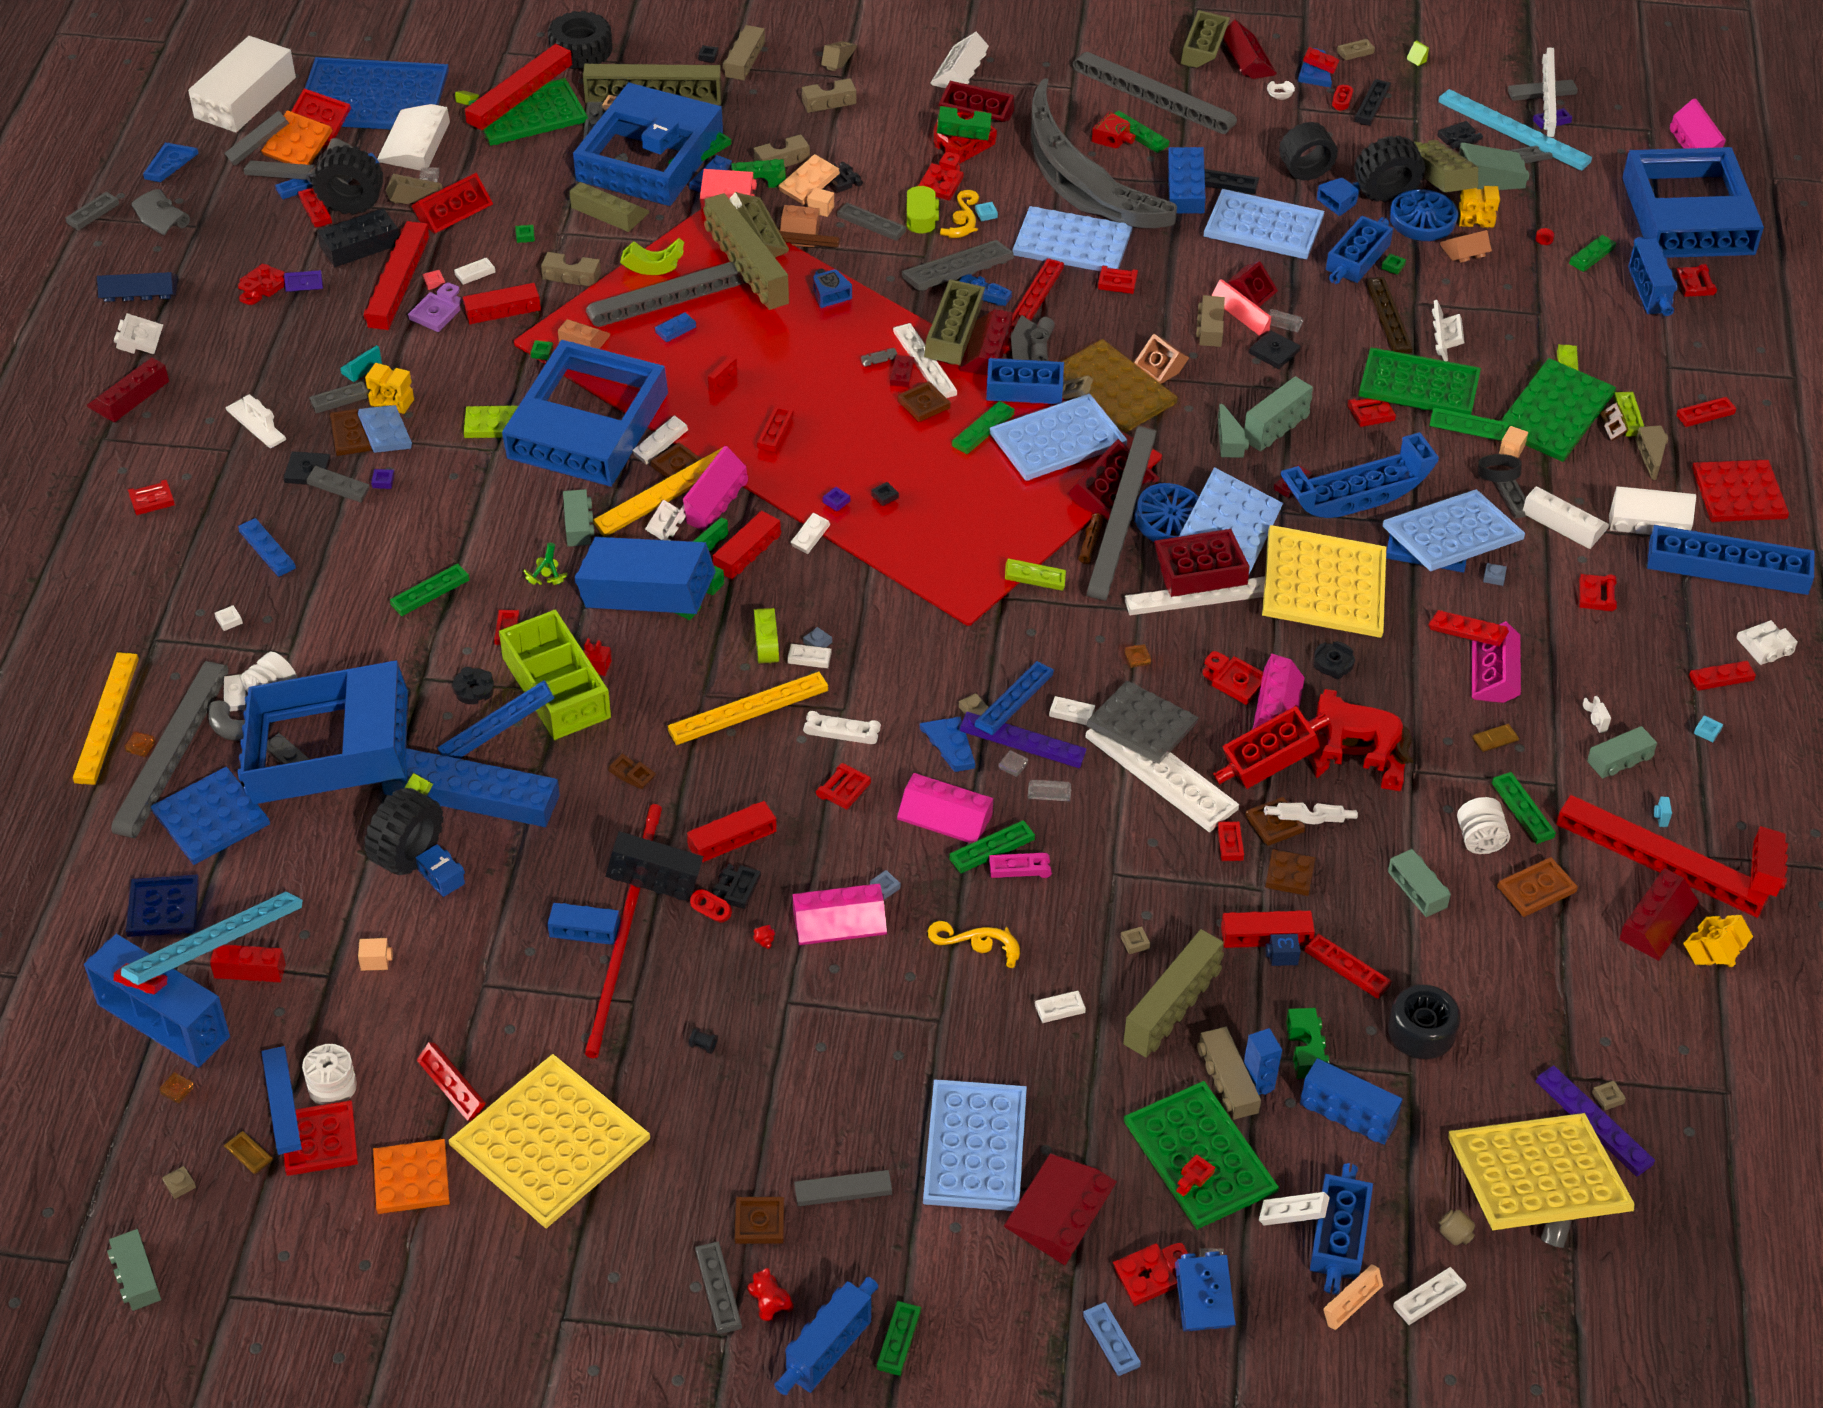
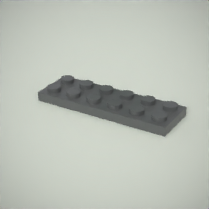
[902,240,1014,291]

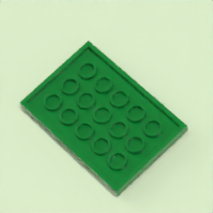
[469,78,588,146]
[1358,347,1481,415]
[1501,358,1616,462]
[1124,1081,1279,1230]

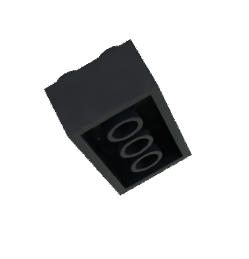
[317,208,399,268]
[605,831,704,902]

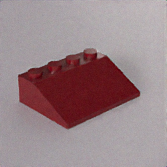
[1067,439,1160,521]
[1155,529,1250,597]
[1004,1154,1117,1266]

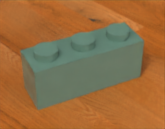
[563,489,594,547]
[1587,726,1657,779]
[1388,849,1451,917]
[107,1229,161,1311]

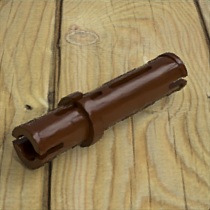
[1078,513,1104,564]

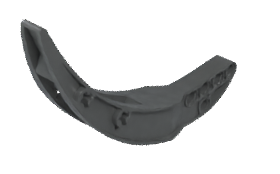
[1031,78,1177,228]

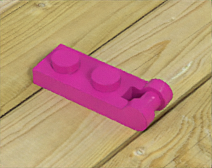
[989,853,1052,878]

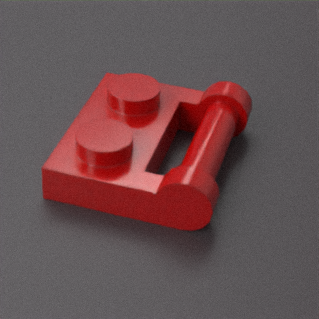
[1675,264,1717,297]
[1098,265,1138,294]
[1348,398,1396,427]
[128,479,175,515]
[1579,574,1617,611]
[816,763,871,810]

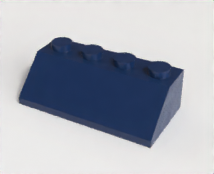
[97,272,178,302]

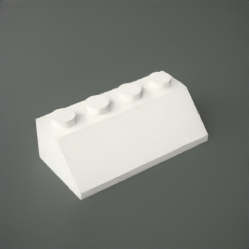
[930,32,989,88]
[1523,486,1609,549]
[1609,486,1696,535]

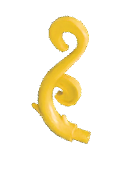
[940,190,979,238]
[928,921,1020,968]

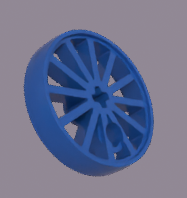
[1390,189,1458,241]
[1133,483,1199,542]

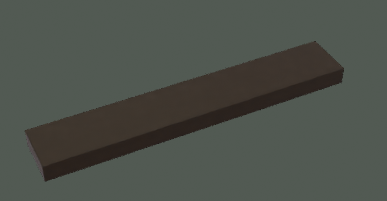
[1366,277,1413,354]

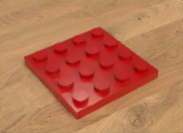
[1692,460,1789,522]

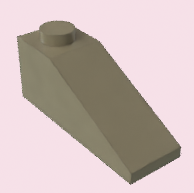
[821,41,857,71]
[386,174,443,204]
[1636,426,1668,480]

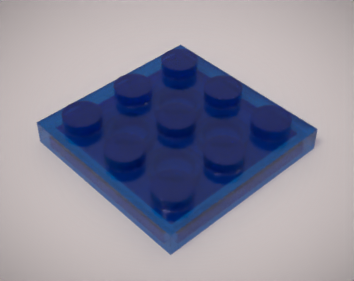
[126,875,200,937]

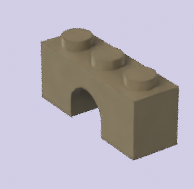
[802,78,856,113]
[754,134,810,167]
[541,252,601,287]
[1196,295,1225,347]

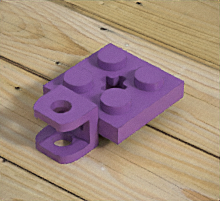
[408,283,461,332]

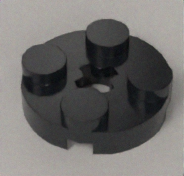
[1313,641,1355,679]
[452,667,495,705]

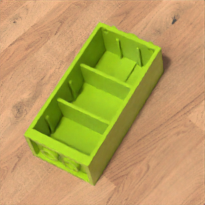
[499,609,611,740]

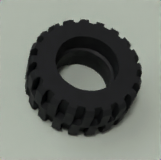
[548,11,613,69]
[1354,136,1425,202]
[312,145,384,215]
[365,788,444,875]

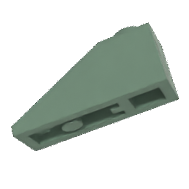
[1218,404,1249,458]

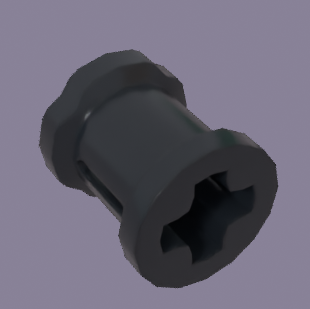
[689,1027,718,1054]

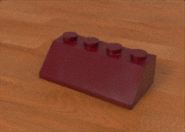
[1223,19,1277,79]
[939,80,1014,121]
[960,309,1013,376]
[87,357,169,423]
[1619,868,1699,961]

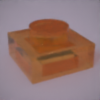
[1125,644,1151,668]
[125,731,155,757]
[159,1072,194,1103]

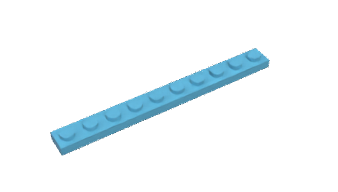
[1438,89,1592,171]
[121,892,303,985]

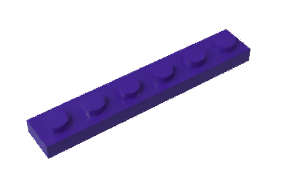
[960,712,1086,768]
[1536,1065,1655,1177]

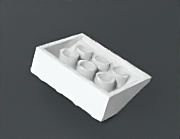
[377,104,450,172]

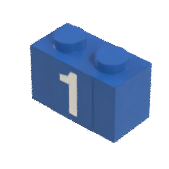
[641,116,680,155]
[416,844,465,897]

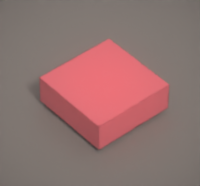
[422,270,445,290]

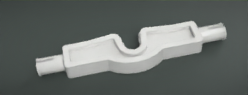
[1264,803,1358,824]

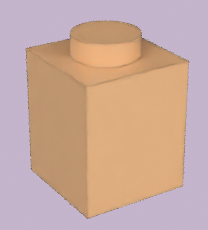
[806,188,834,217]
[1499,426,1528,458]
[358,938,393,971]

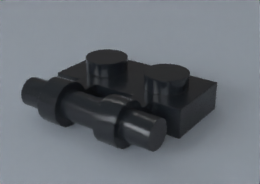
[1437,121,1483,149]
[828,162,863,193]
[711,864,761,909]

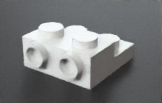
[114,313,163,354]
[1736,620,1797,665]

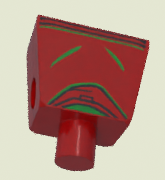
[1092,112,1136,149]

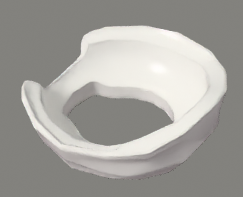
[1267,81,1295,100]

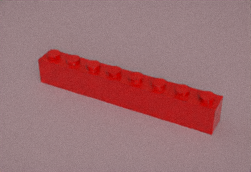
[465,44,572,130]
[364,221,430,330]

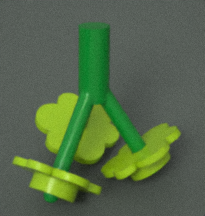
[524,543,568,585]

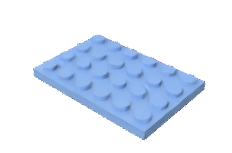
[1204,189,1324,259]
[1013,206,1132,272]
[990,393,1127,481]
[1179,467,1283,574]
[1383,489,1525,571]
[923,1079,1027,1211]

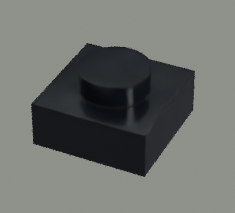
[698,45,719,63]
[872,482,899,506]

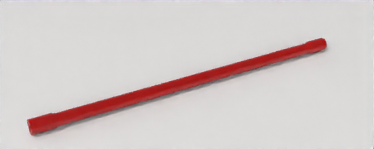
[585,804,662,1058]

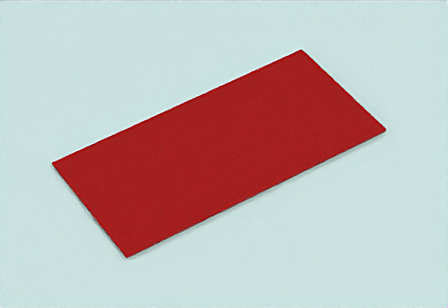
[514,209,1162,626]

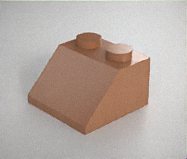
[780,205,820,247]
[1440,230,1492,263]
[558,319,610,349]
[1133,334,1189,384]

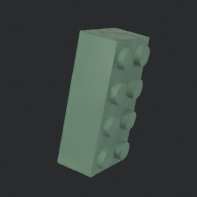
[1244,376,1313,452]

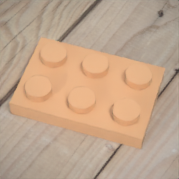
[778,154,840,205]

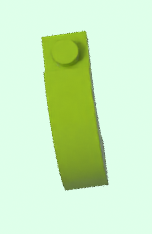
[620,238,684,275]

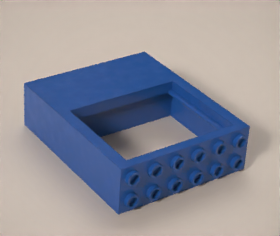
[573,82,723,206]
[1622,147,1764,258]
[502,340,668,487]
[238,660,408,804]

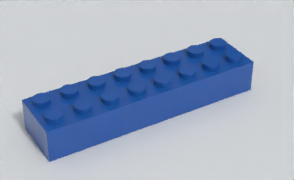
[1647,525,1815,595]
[382,748,560,827]

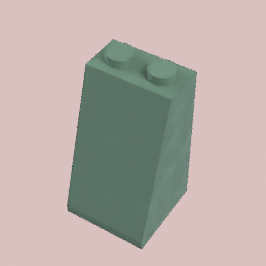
[1459,143,1529,190]

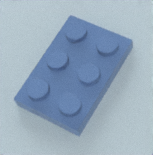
[358,405,412,453]

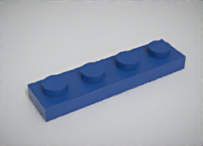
[238,518,296,577]

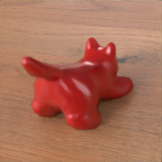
[747,1268,794,1321]

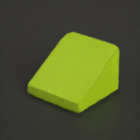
[1407,40,1429,66]
[455,91,479,106]

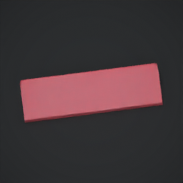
[1212,279,1271,336]

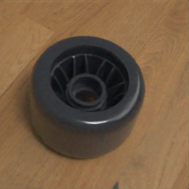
[1388,984,1461,1060]

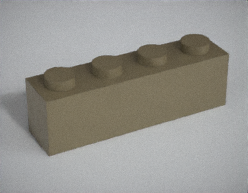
[723,25,765,80]
[1197,1026,1261,1120]

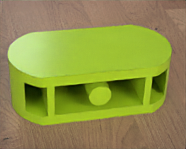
[907,186,939,233]
[754,608,779,664]

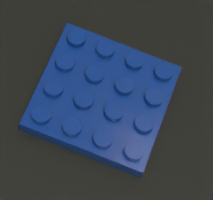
[150,766,270,865]

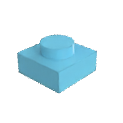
[975,202,998,221]
[1694,716,1723,743]
[1654,797,1672,827]

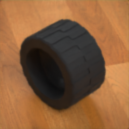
[1279,122,1338,181]

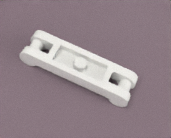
[803,711,881,744]

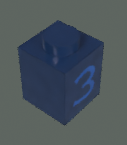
[1266,934,1300,966]

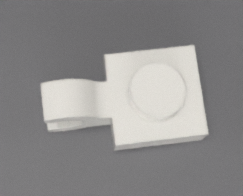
[1583,696,1611,733]

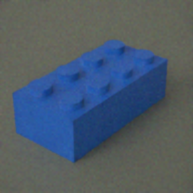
[1168,147,1205,213]
[986,358,1064,404]
[1300,1058,1403,1145]

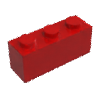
[210,945,286,983]

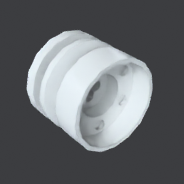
[241,652,297,692]
[1457,797,1510,854]
[302,1044,357,1105]

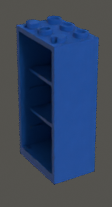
[575,537,716,614]
[84,934,230,1068]

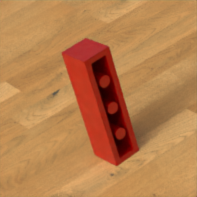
[463,283,541,324]
[713,510,781,579]
[687,801,777,863]
[1750,826,1788,897]
[1221,910,1315,948]

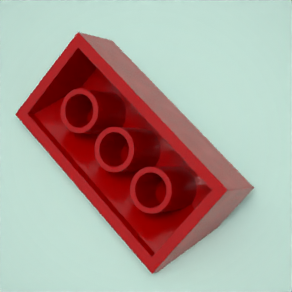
[412,172,493,234]

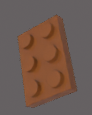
[1497,857,1578,917]

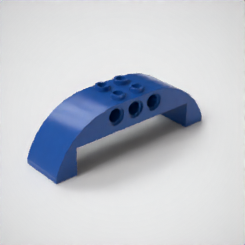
[1281,432,1439,518]

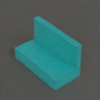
[340,345,382,382]

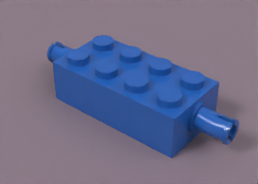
[1326,216,1393,284]
[1628,237,1677,316]
[1309,1163,1373,1295]
[774,1277,879,1395]

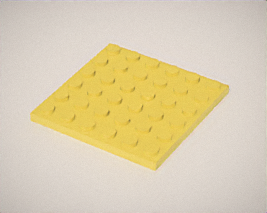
[1262,525,1386,638]
[449,1054,650,1229]
[1448,1113,1634,1230]

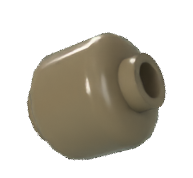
[1439,1209,1475,1246]

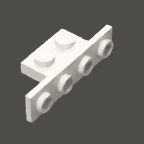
[1432,300,1465,361]
[226,394,286,449]
[645,499,686,541]

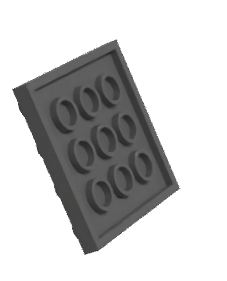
[1086,681,1199,764]

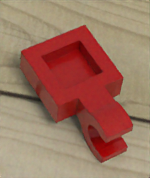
[1176,1154,1216,1197]

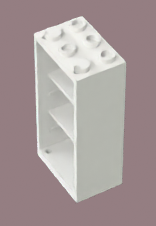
[188,36,296,133]

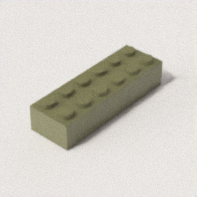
[1414,140,1478,192]
[924,279,985,365]
[1123,929,1224,1058]

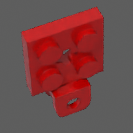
[918,152,964,201]
[238,263,286,305]
[1202,651,1263,705]
[1113,1243,1188,1307]

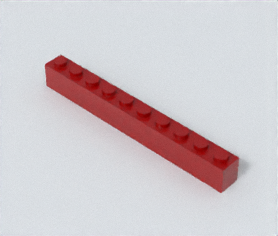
[1556,795,1770,918]

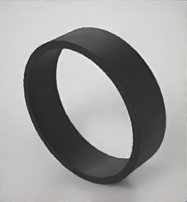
[1478,454,1522,482]

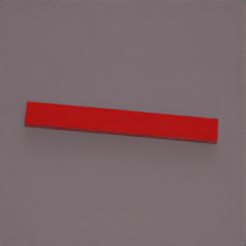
[1004,258,1064,355]

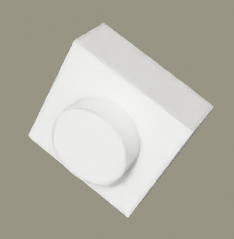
[215,605,243,631]

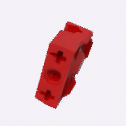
[934,112,997,164]

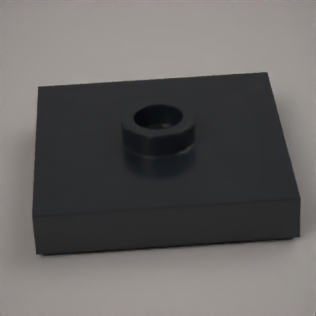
[1249,330,1301,369]
[283,451,331,485]

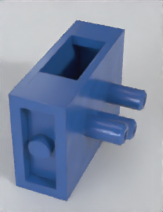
[1175,1251,1236,1332]

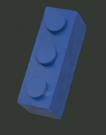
[548,903,620,945]
[1244,1028,1282,1095]

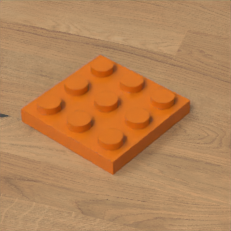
[261,110,333,165]
[373,1139,450,1214]

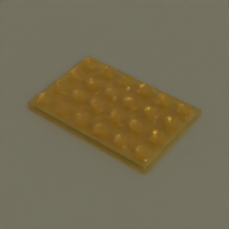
[1062,339,1178,433]

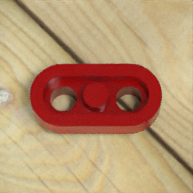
[1332,85,1353,111]
[690,889,732,923]

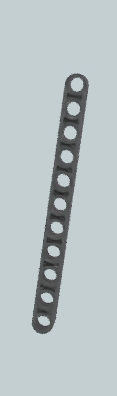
[1073,52,1237,134]
[586,262,746,327]
[1087,426,1157,601]
[112,661,228,839]

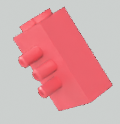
[700,169,757,209]

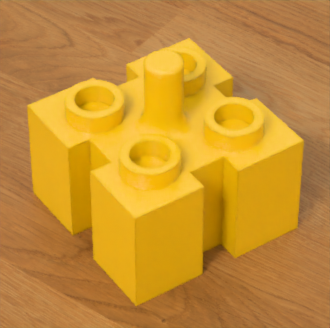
[1458,186,1500,228]
[365,363,414,414]
[1684,915,1753,967]

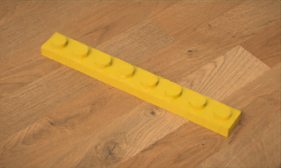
[593,448,722,537]
[73,653,139,785]
[668,672,828,745]

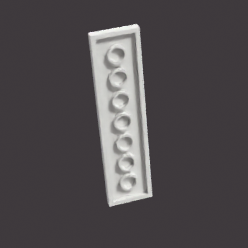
[1086,729,1239,832]

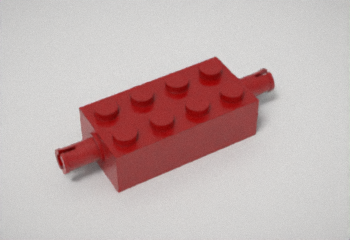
[1213,706,1331,789]

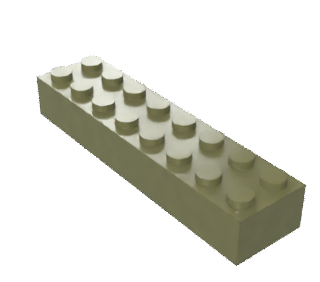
[583,64,722,105]
[703,193,789,310]

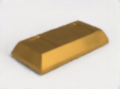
[1472,724,1519,752]
[224,1131,273,1174]

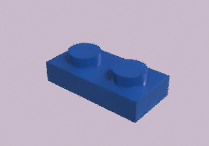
[655,312,696,342]

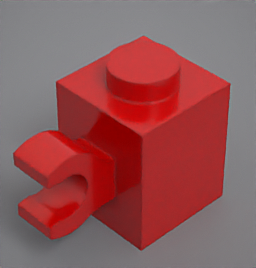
[583,638,612,676]

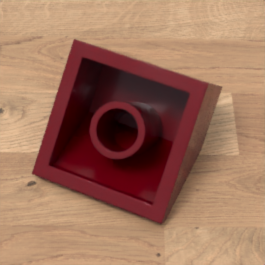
[1226,260,1278,307]

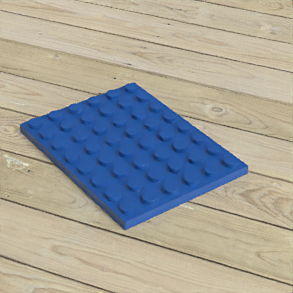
[305,57,449,130]

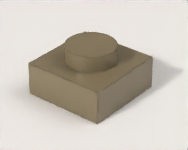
[1121,926,1150,954]
[1592,1081,1626,1111]
[162,1166,196,1199]

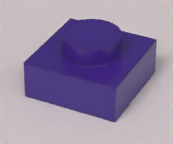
[371,469,395,489]
[823,487,850,511]

